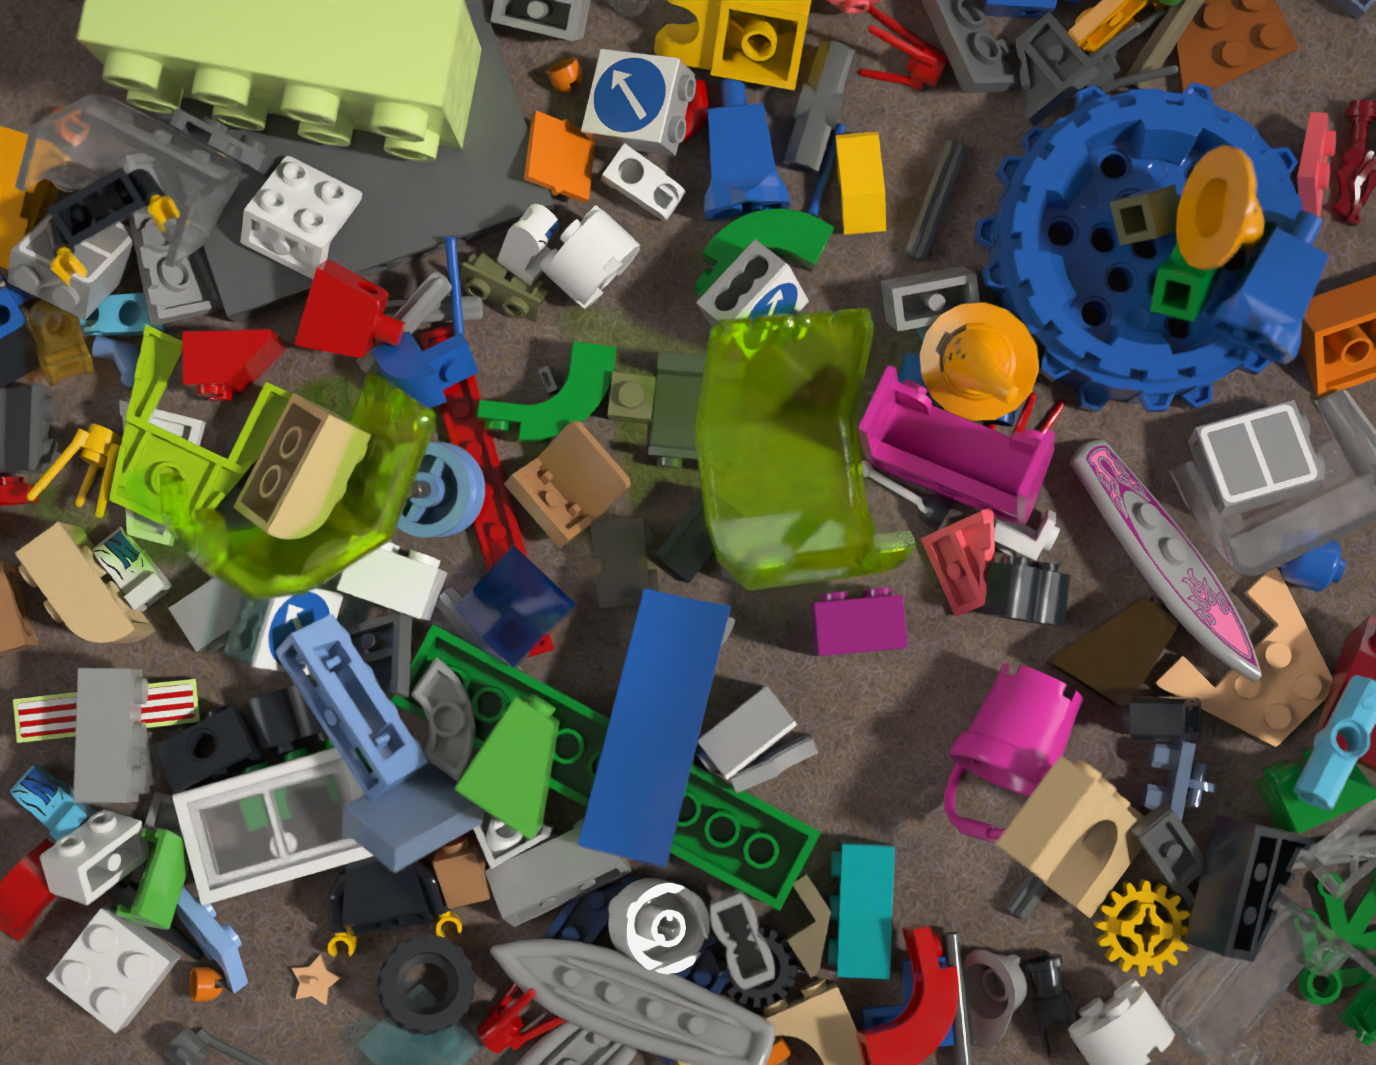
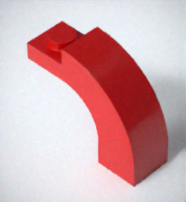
[855,924,959,1065]

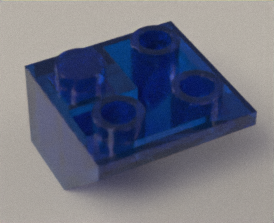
[454,545,577,668]

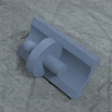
[1140,741,1216,821]

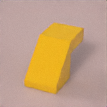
[835,131,886,235]

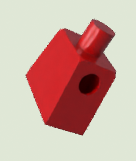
[294,259,406,358]

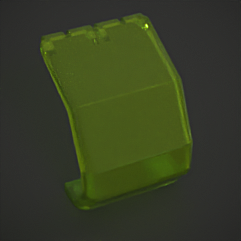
[694,308,917,590]
[159,372,435,601]

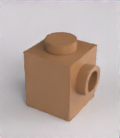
[433,834,492,909]

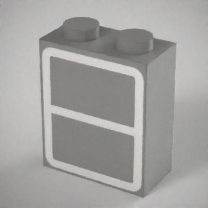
[8,196,138,320]
[1188,400,1326,520]

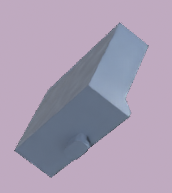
[342,761,484,873]

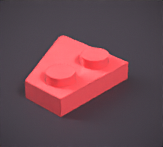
[1297,112,1336,217]
[921,507,995,617]

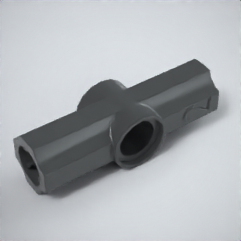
[783,40,855,175]

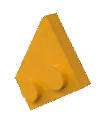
[1067,0,1168,53]

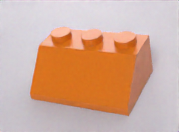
[1299,275,1376,398]

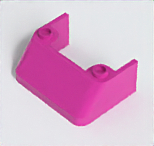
[858,366,1055,526]

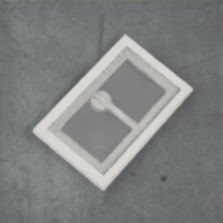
[172,748,373,905]

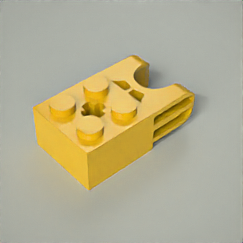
[654,0,811,90]

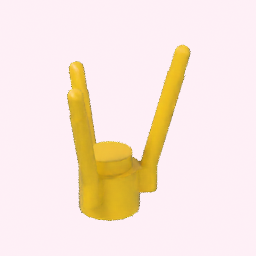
[27,424,122,518]

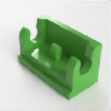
[116,828,190,930]

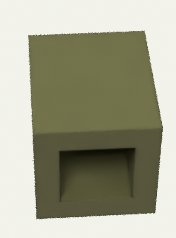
[1110,184,1180,245]
[607,372,656,425]

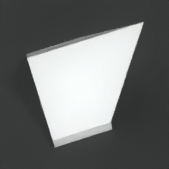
[473,809,554,869]

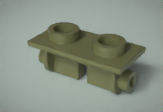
[460,253,550,323]

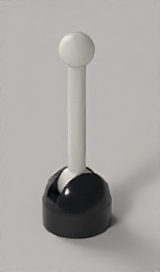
[856,460,954,531]

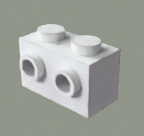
[40,809,150,905]

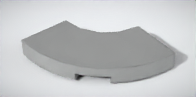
[411,658,475,781]
[731,734,818,793]

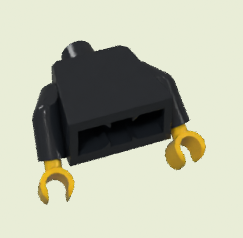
[47,166,183,287]
[326,856,462,957]

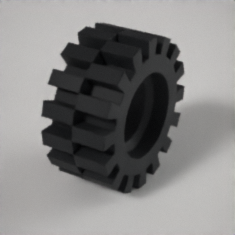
[719,925,798,1007]

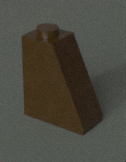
[1046,596,1180,709]

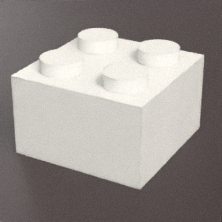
[337,535,448,621]
[46,904,181,1033]

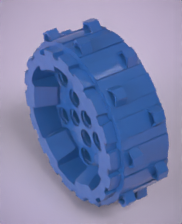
[973,82,1303,413]

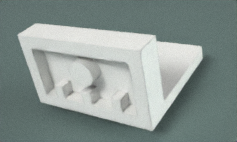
[240,156,362,279]

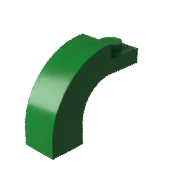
[694,209,835,301]
[1150,240,1224,322]
[476,341,616,444]

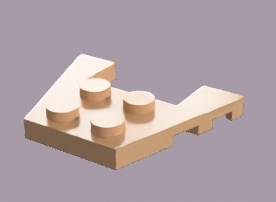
[1153,566,1333,747]

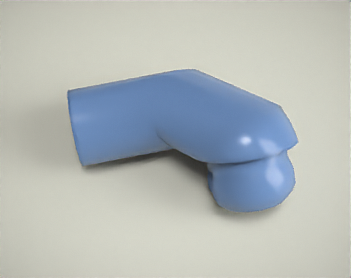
[92,336,140,388]

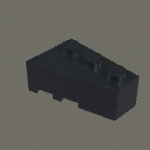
[1185,814,1314,962]

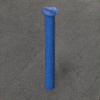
[805,123,846,219]
[442,235,465,336]

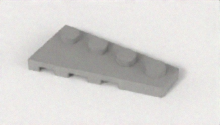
[119,151,224,326]

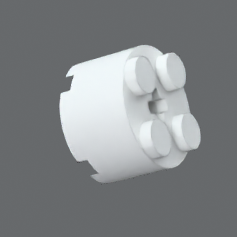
[539,205,641,309]
[609,878,710,973]
[1068,979,1175,1065]

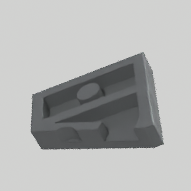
[1016,12,1100,127]
[169,108,275,177]
[345,612,412,698]

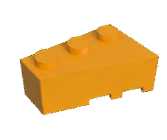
[0,126,69,273]

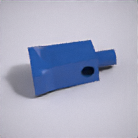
[705,78,790,222]
[1205,211,1329,365]

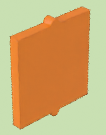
[524,110,595,203]

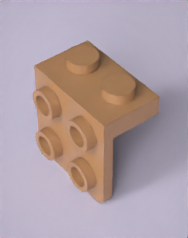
[504,420,631,549]

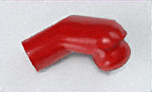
[681,80,709,143]

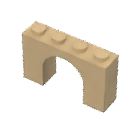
[996,756,1144,918]
[678,979,863,1065]

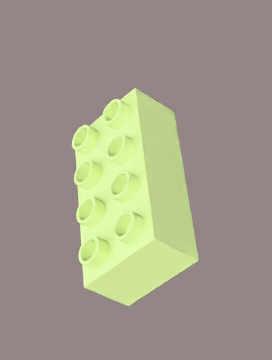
[77,0,482,162]

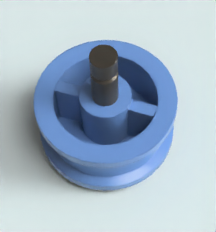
[380,441,485,538]

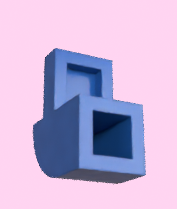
[371,332,479,408]

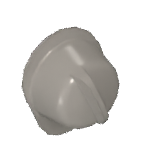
[963,950,1027,1048]

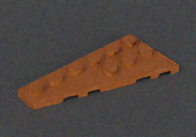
[1169,0,1299,94]

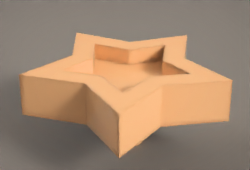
[292,954,341,1005]

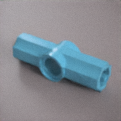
[1293,675,1376,811]

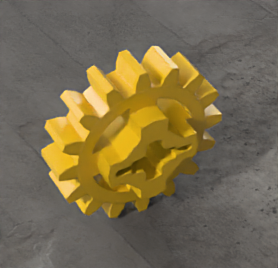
[1094,879,1190,976]

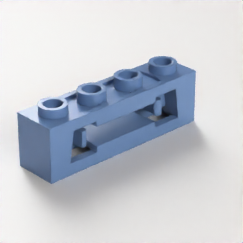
[275,614,428,801]

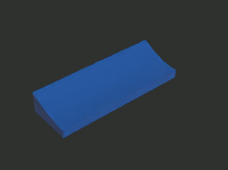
[578,588,731,868]

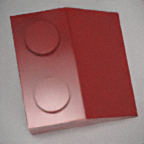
[182,329,286,402]

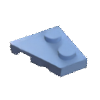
[176,885,248,994]

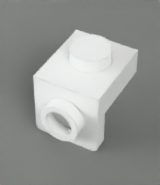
[994,509,1060,560]

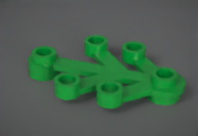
[1292,861,1376,1005]

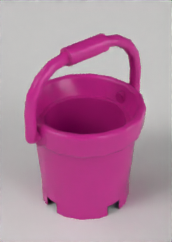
[944,663,1083,843]

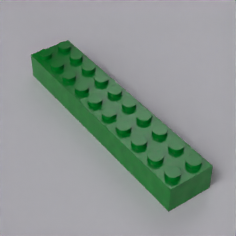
[391,624,821,911]

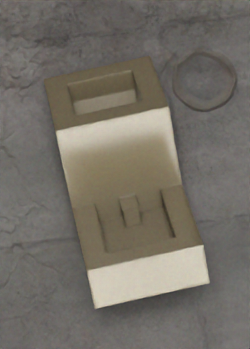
[785,871,831,978]

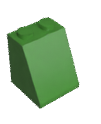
[455,694,559,840]

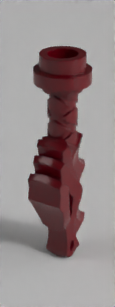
[1330,100,1376,226]

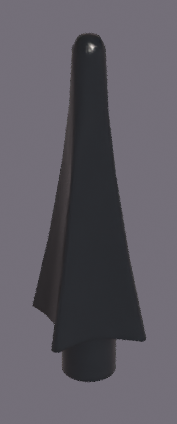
[105,880,203,960]

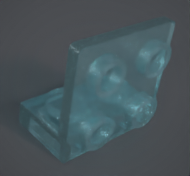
[358,984,481,1065]

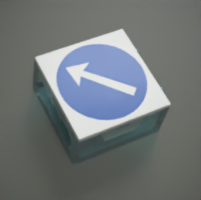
[224,569,344,675]

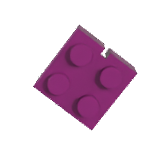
[810,587,908,656]

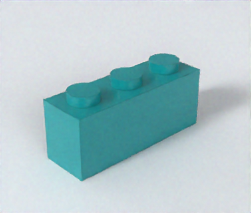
[827,841,895,979]

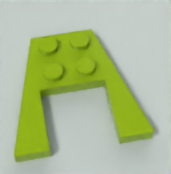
[109,324,292,538]

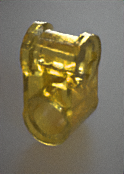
[29,299,94,387]

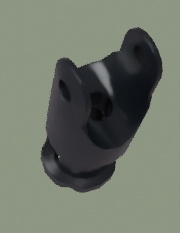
[1023,954,1080,1058]

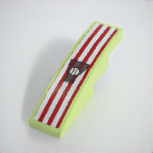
[12,679,200,743]

